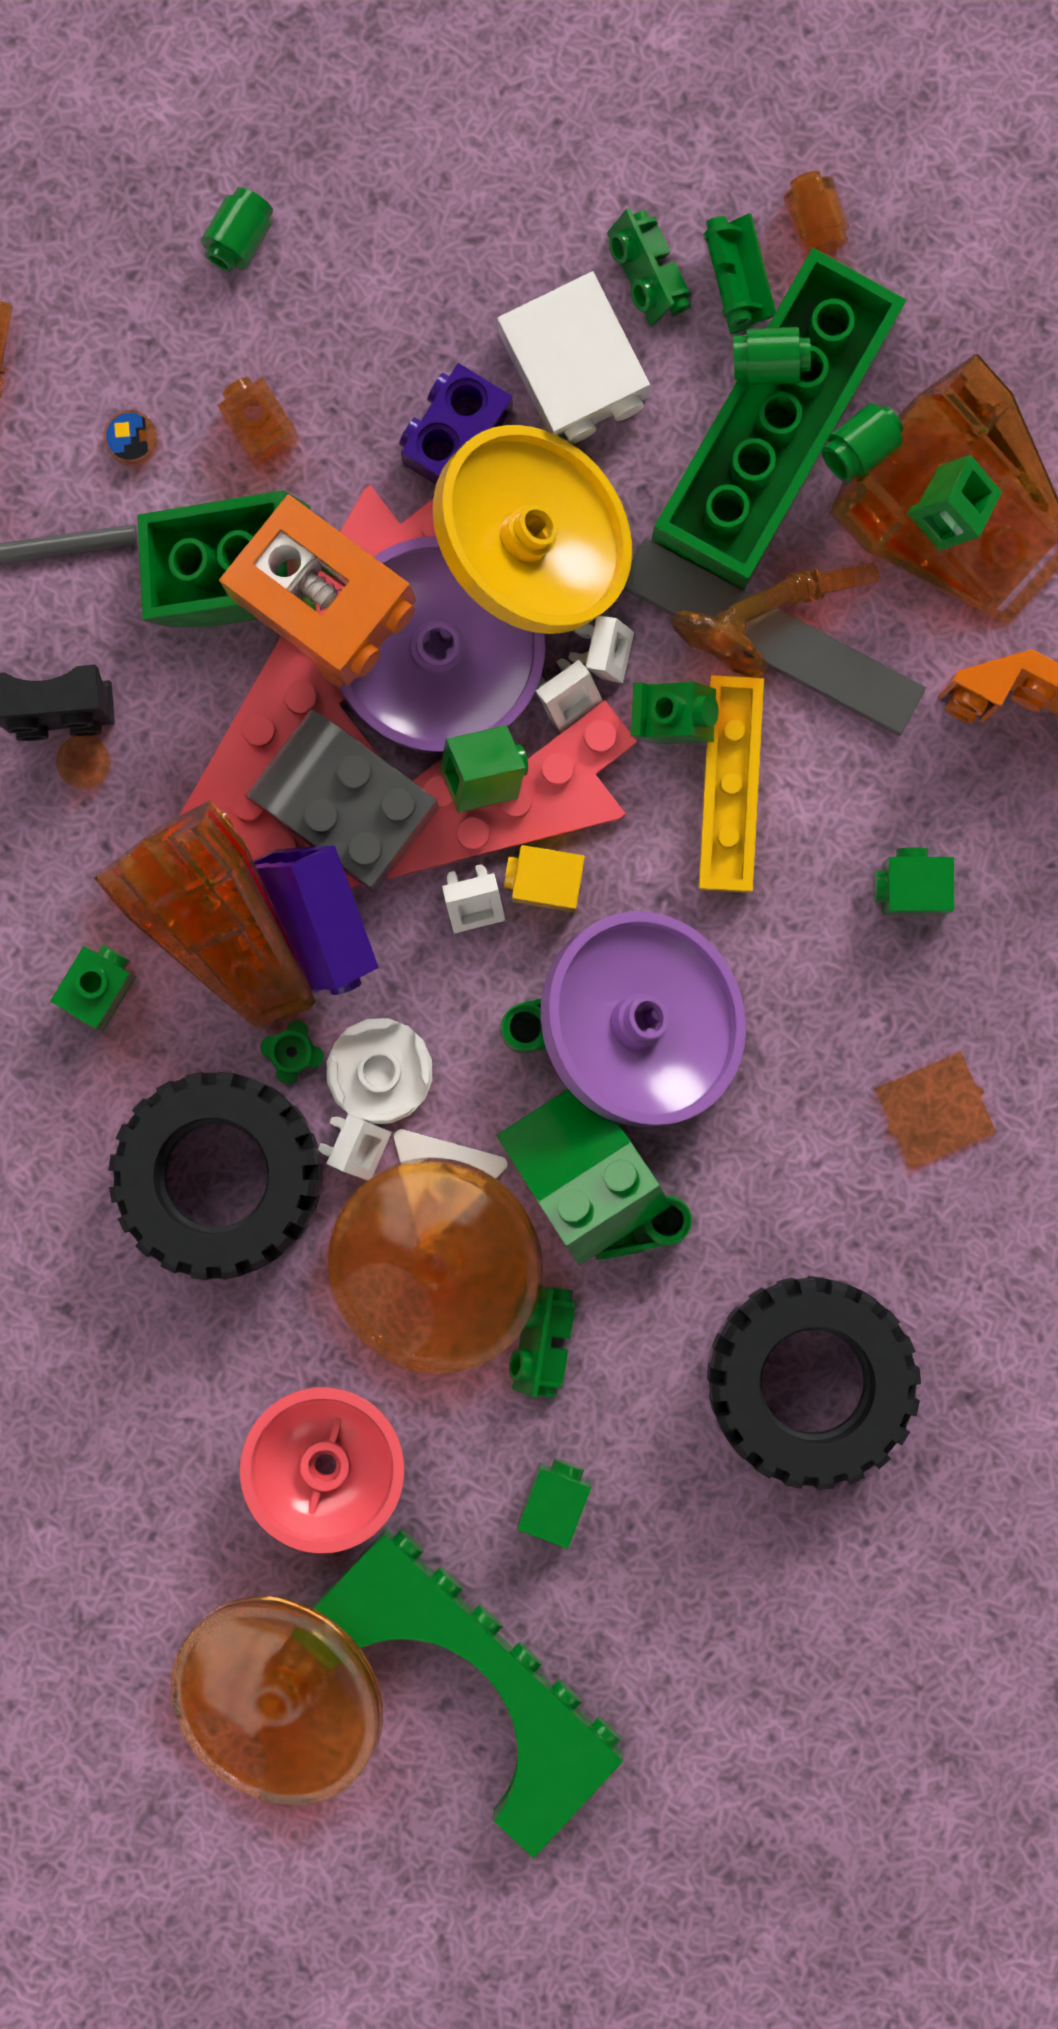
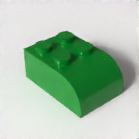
[137,490,316,627]

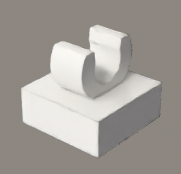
[569,616,634,683]
[535,658,603,733]
[442,864,506,934]
[318,1114,392,1181]

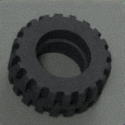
[108,1071,322,1280]
[707,1276,921,1490]

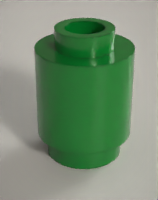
[200,187,273,272]
[733,327,811,385]
[822,403,903,483]

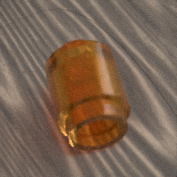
[783,171,849,255]

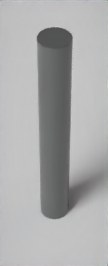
[0,524,138,565]

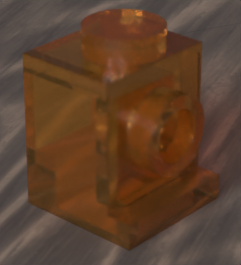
[217,377,299,468]

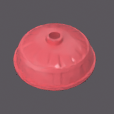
[240,1387,405,1553]

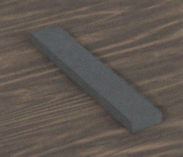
[623,538,927,736]

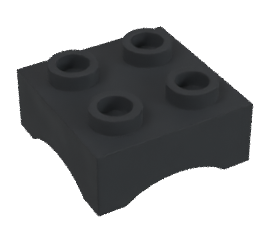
[0,664,115,741]

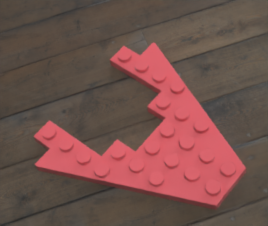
[169,485,637,919]

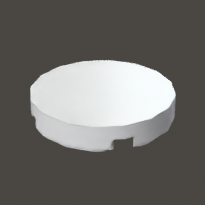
[327,1018,433,1124]

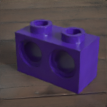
[399,363,513,484]

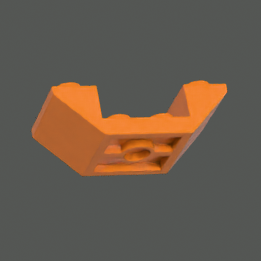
[937,649,1058,724]

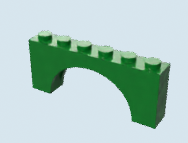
[293,1527,623,1859]

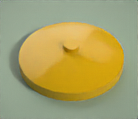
[433,425,632,634]

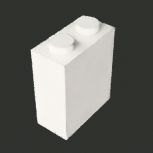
[497,271,650,444]

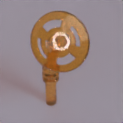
[671,562,879,677]

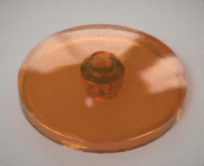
[328,1157,543,1374]
[171,1596,383,1805]

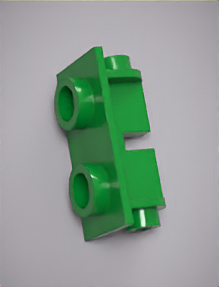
[607,208,691,327]
[703,213,776,334]
[509,1283,576,1398]

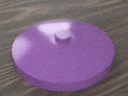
[340,536,546,754]
[540,911,746,1128]

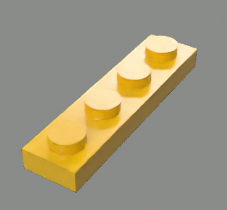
[698,675,764,893]

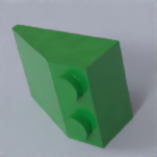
[496,1089,671,1265]

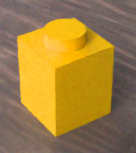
[504,845,585,913]

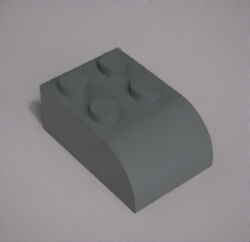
[245,710,439,894]

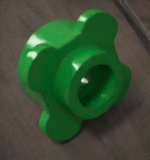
[260,1020,324,1084]

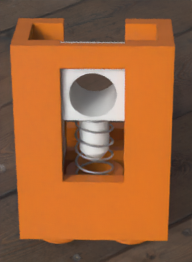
[219,494,417,689]

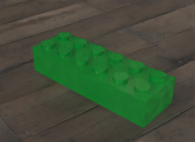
[651,247,907,591]

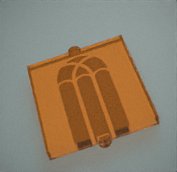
[875,1051,996,1169]

